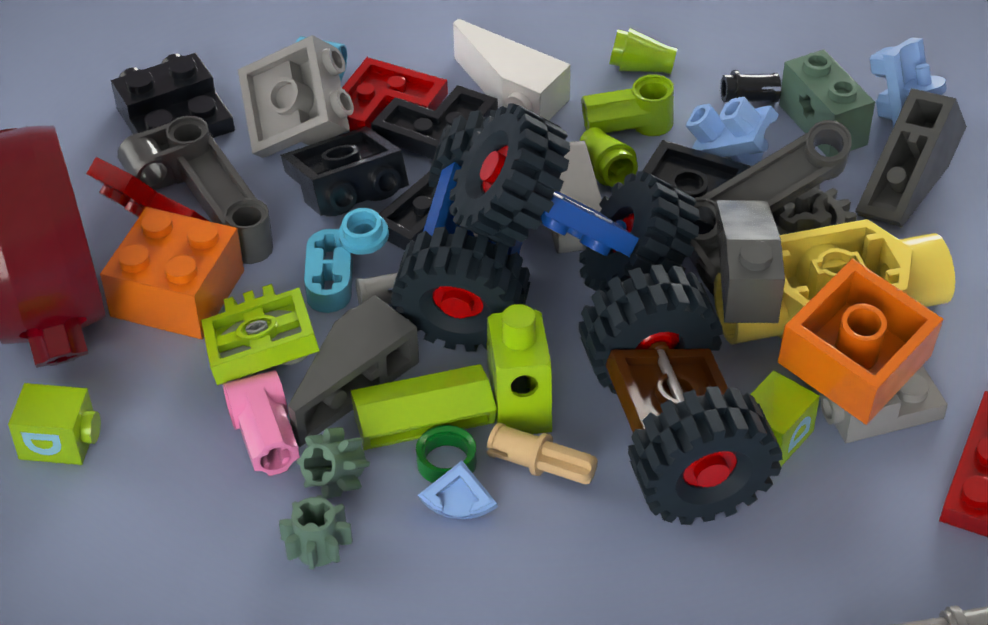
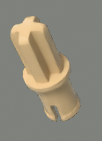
[487,423,598,485]

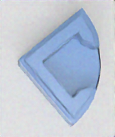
[418,461,498,519]

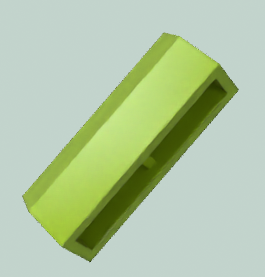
[350,364,497,450]

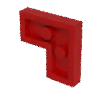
[342,57,448,131]
[86,157,209,221]

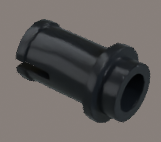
[720,70,781,103]

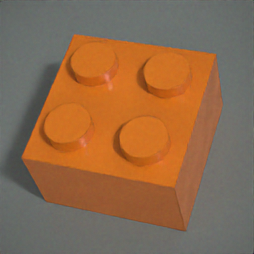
[100,207,244,339]
[777,258,944,425]

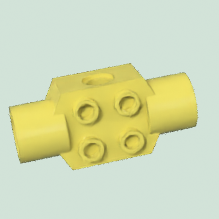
[714,219,955,345]

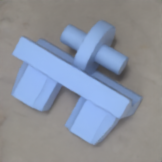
[870,37,947,127]
[686,96,779,166]

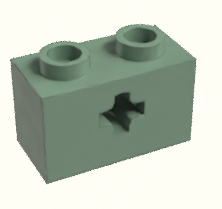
[779,49,875,157]

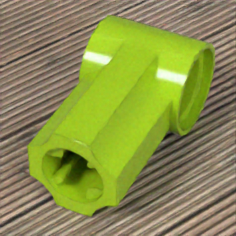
[581,74,674,136]

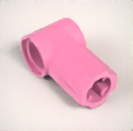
[223,370,300,476]

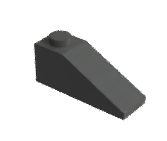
[855,88,967,227]
[716,200,785,323]
[288,295,419,447]

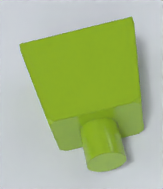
[487,304,552,434]

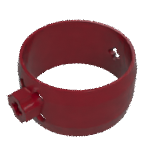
[0,125,106,368]

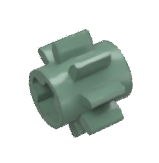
[297,427,370,499]
[279,495,352,569]

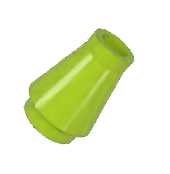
[609,28,677,75]
[580,127,638,187]

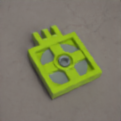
[201,284,320,385]

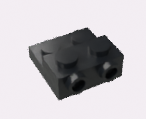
[111,52,235,138]
[281,126,409,216]

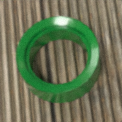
[416,425,477,483]

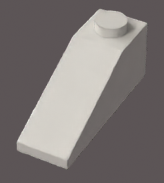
[453,19,571,121]

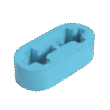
[304,229,353,313]

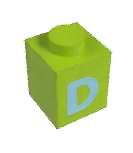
[750,370,820,466]
[8,383,101,465]

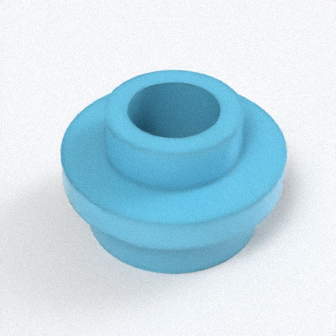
[339,208,389,255]

